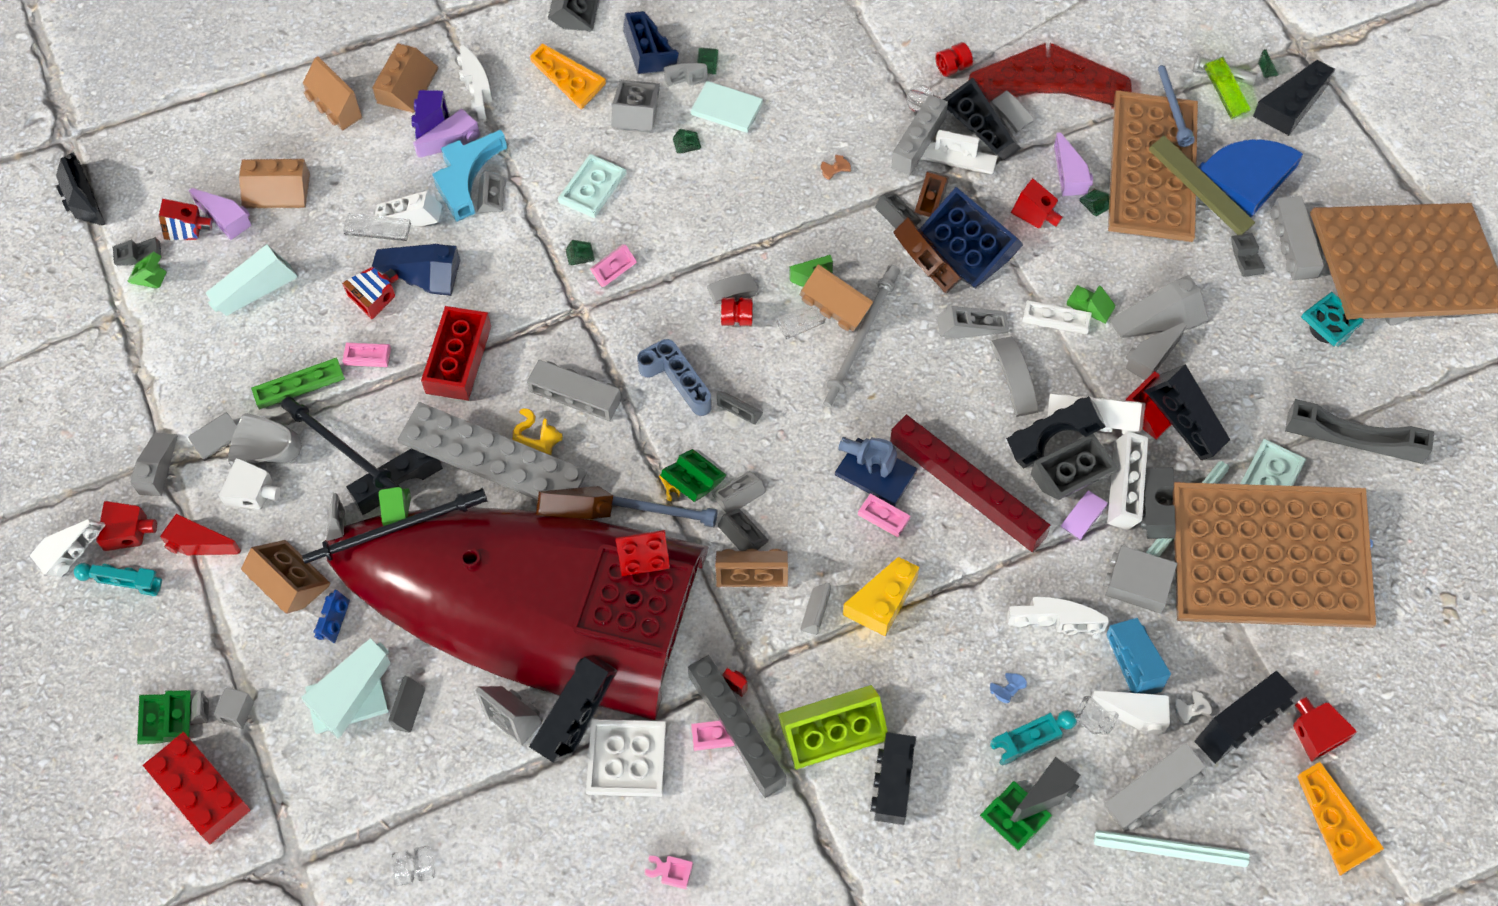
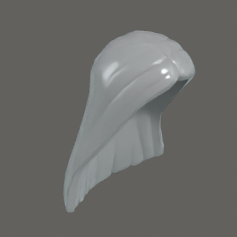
[228,413,301,465]

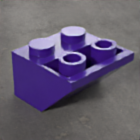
[411,90,450,140]

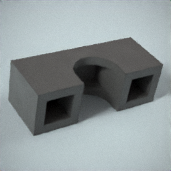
[1141,467,1176,539]

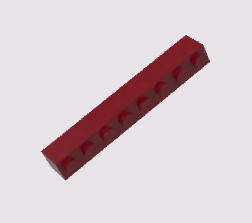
[890,414,1051,553]

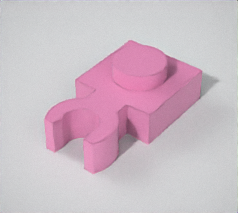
[645,856,693,890]

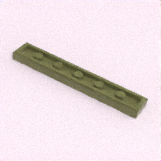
[1149,136,1256,235]

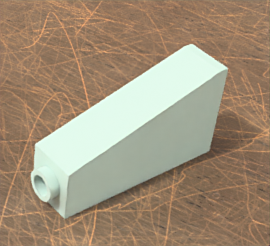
[206,244,298,316]
[301,638,391,739]

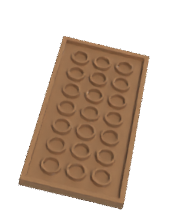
[1108,90,1198,242]

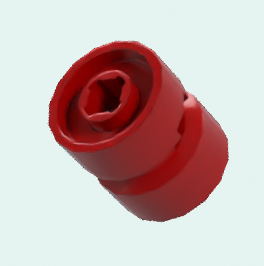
[935,42,973,77]
[721,297,753,326]

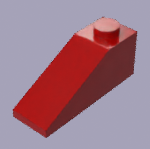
[160,514,241,555]

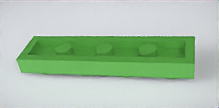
[251,357,345,410]

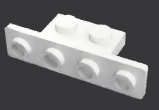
[921,130,997,174]

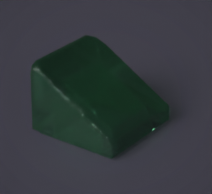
[697,48,719,74]
[1258,49,1279,78]
[673,129,701,154]
[1079,189,1109,216]
[566,240,595,265]

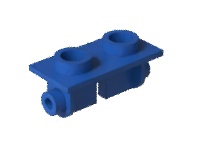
[313,590,350,643]

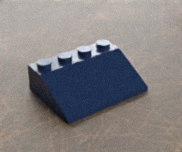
[920,187,1023,289]

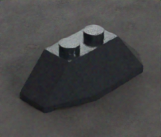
[56,152,106,226]

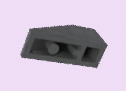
[1010,757,1081,822]

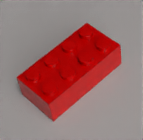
[421,306,491,401]
[142,732,251,845]

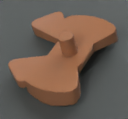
[821,155,851,180]

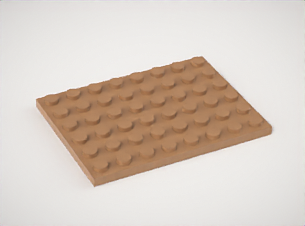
[1310,203,1498,319]
[1173,482,1376,628]

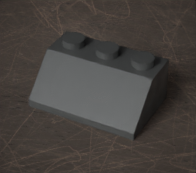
[548,0,599,31]
[1031,433,1119,500]

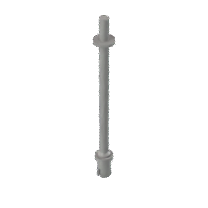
[823,265,900,408]

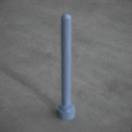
[1158,65,1195,147]
[612,496,718,528]

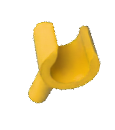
[659,475,680,501]

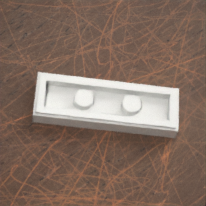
[1022,300,1092,335]

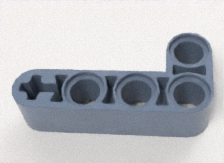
[637,339,712,416]

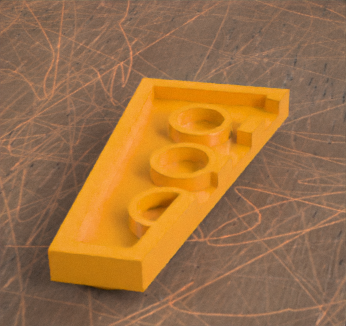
[530,43,606,110]
[1297,762,1384,876]

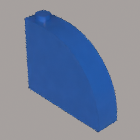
[1198,139,1303,217]

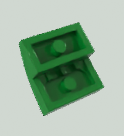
[660,449,726,502]
[137,690,191,745]
[980,781,1052,851]

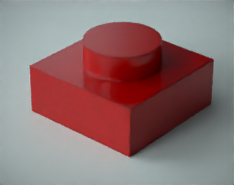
[722,668,748,697]

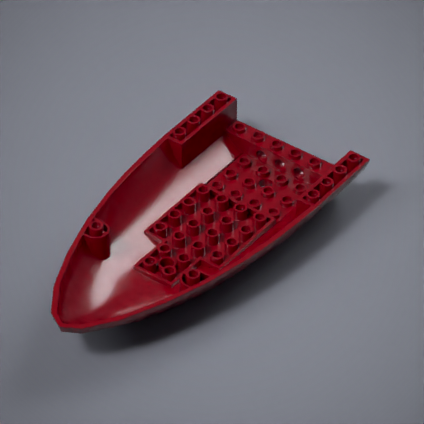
[325,507,709,720]

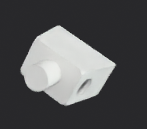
[219,458,281,510]

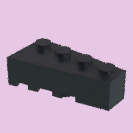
[1144,364,1230,460]
[529,655,618,763]
[1194,670,1298,764]

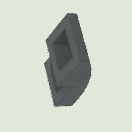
[1231,233,1265,277]
[112,237,161,266]

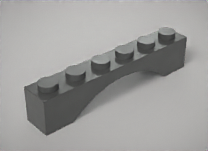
[1285,399,1435,464]
[688,655,786,798]

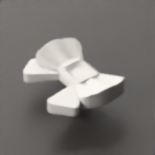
[1175,691,1212,724]

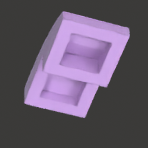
[1061,490,1108,540]

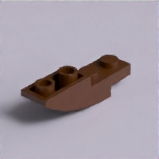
[893,217,962,293]

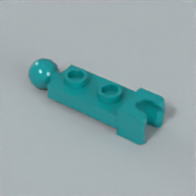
[73,563,162,596]
[990,710,1077,766]

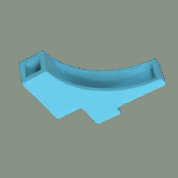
[432,130,507,222]

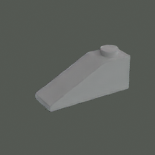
[937,306,1009,338]
[1125,323,1187,380]
[130,433,178,496]

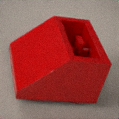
[1125,371,1172,440]

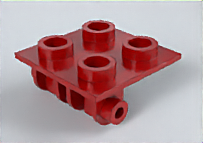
[615,530,670,576]

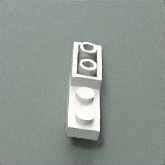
[457,45,492,120]
[1007,597,1109,635]

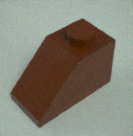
[914,171,950,217]

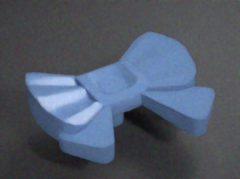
[990,673,1027,703]

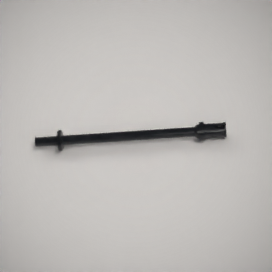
[281,396,400,489]
[302,487,488,564]

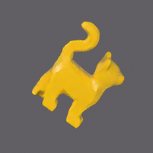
[512,408,563,455]

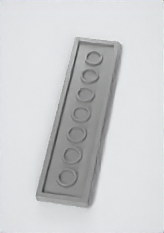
[398,402,587,500]

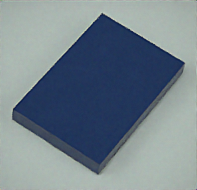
[835,438,918,507]

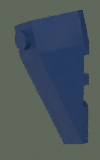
[372,244,460,296]

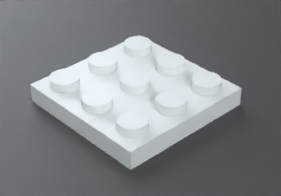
[586,719,666,797]

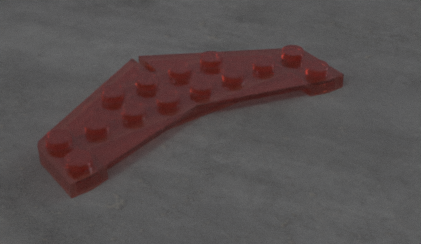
[968,42,1132,109]

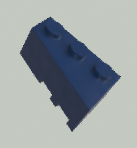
[623,11,679,74]

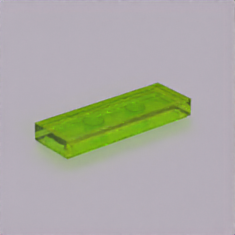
[1204,57,1251,119]

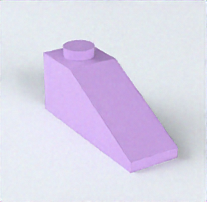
[413,109,480,158]
[1054,133,1093,196]
[189,188,251,240]

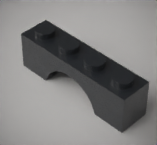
[1006,396,1106,469]
[346,448,443,515]

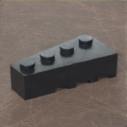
[1253,60,1335,136]
[942,77,1021,160]

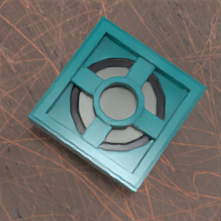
[1301,291,1365,347]

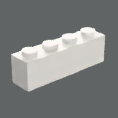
[1048,393,1145,434]
[1107,431,1148,530]

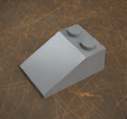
[611,80,660,132]
[475,686,542,745]

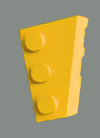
[843,557,920,636]

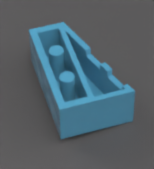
[1106,618,1171,694]

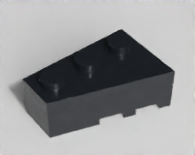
[870,732,917,825]

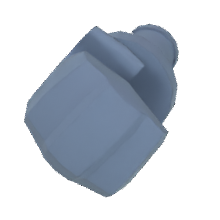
[838,436,897,477]

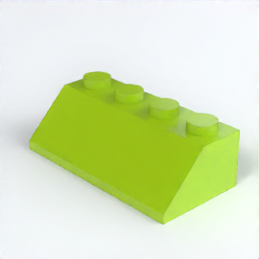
[778,685,888,769]

